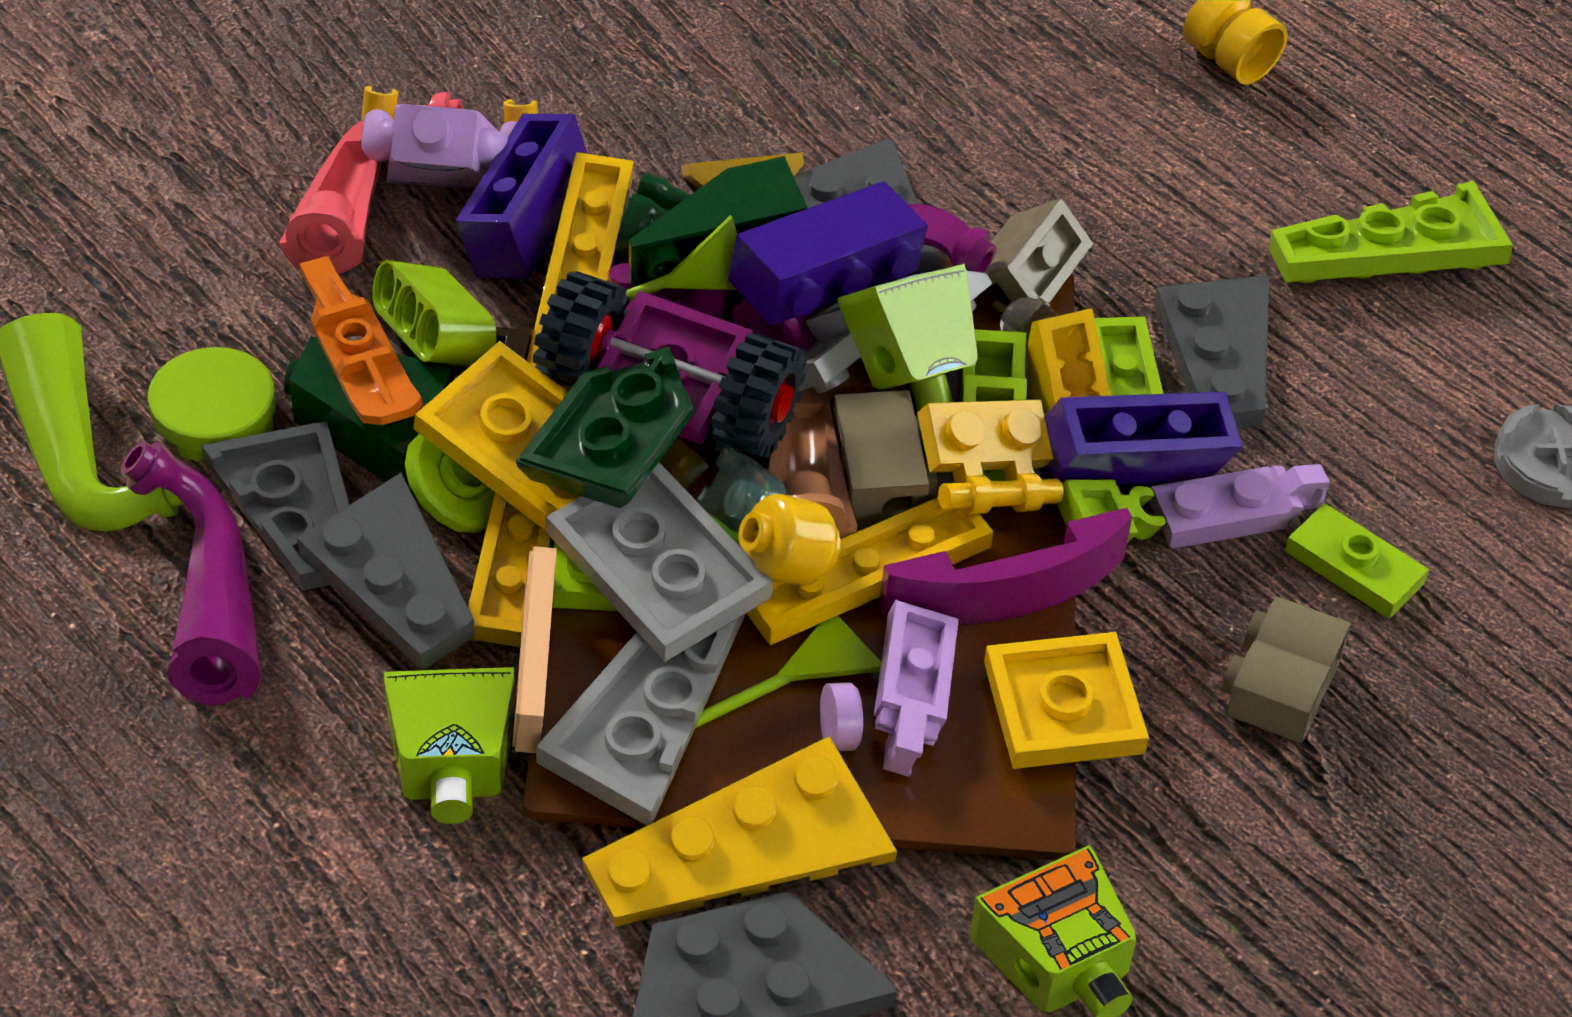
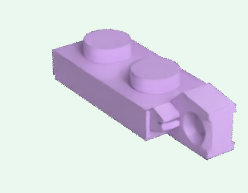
[1149,464,1330,549]
[874,600,959,777]

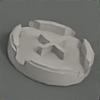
[1494,404,1572,508]

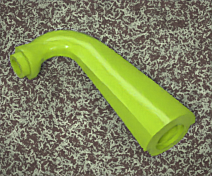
[0,313,184,532]

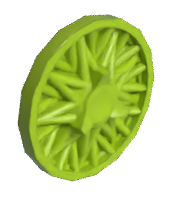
[405,433,495,534]

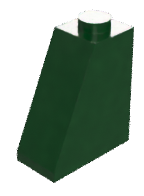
[284,336,454,497]

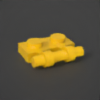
[917,400,1064,515]

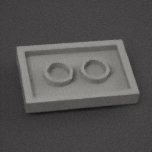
[546,462,773,662]

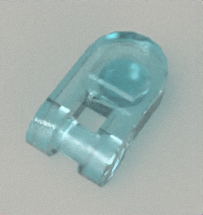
[696,446,786,534]

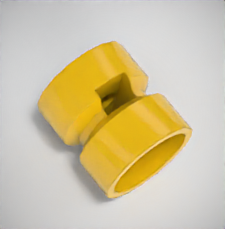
[1183,0,1288,85]

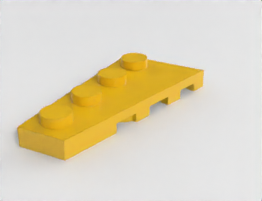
[582,736,897,927]

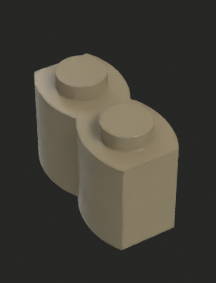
[1221,596,1351,743]

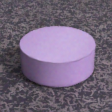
[820,683,863,752]

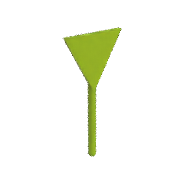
[626,215,738,302]
[695,616,881,729]

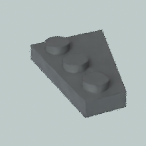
[1154,275,1270,428]
[201,421,349,591]
[297,473,475,670]

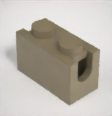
[833,390,938,531]

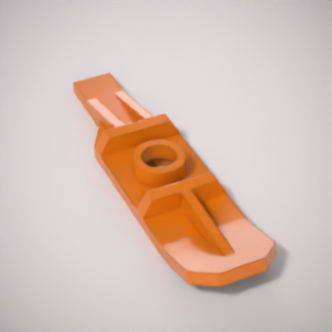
[300,256,423,425]

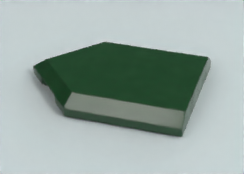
[516,347,694,508]

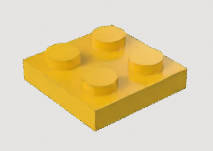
[984,632,1149,769]

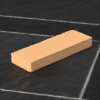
[512,546,557,753]

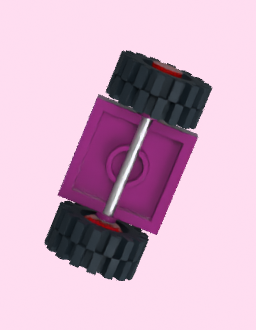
[533,271,806,458]

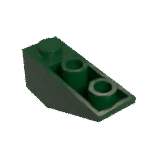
[629,156,808,287]

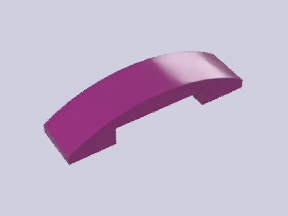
[879,508,1132,625]

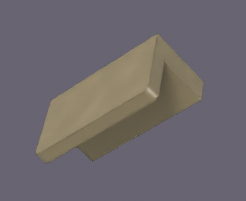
[984,198,1094,318]

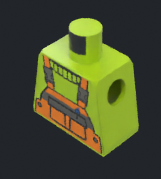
[969,845,1136,1017]

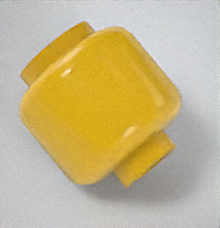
[739,494,841,586]

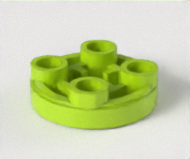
[148,347,276,461]

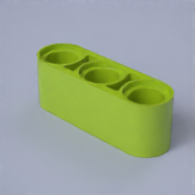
[372,260,496,367]

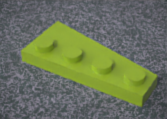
[1269,181,1513,283]

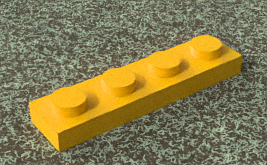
[746,497,994,645]

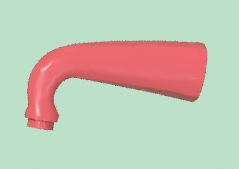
[279,92,464,274]

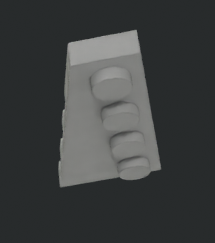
[536,614,745,826]

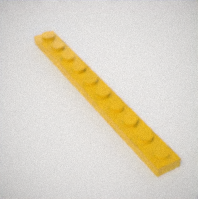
[468,152,634,647]

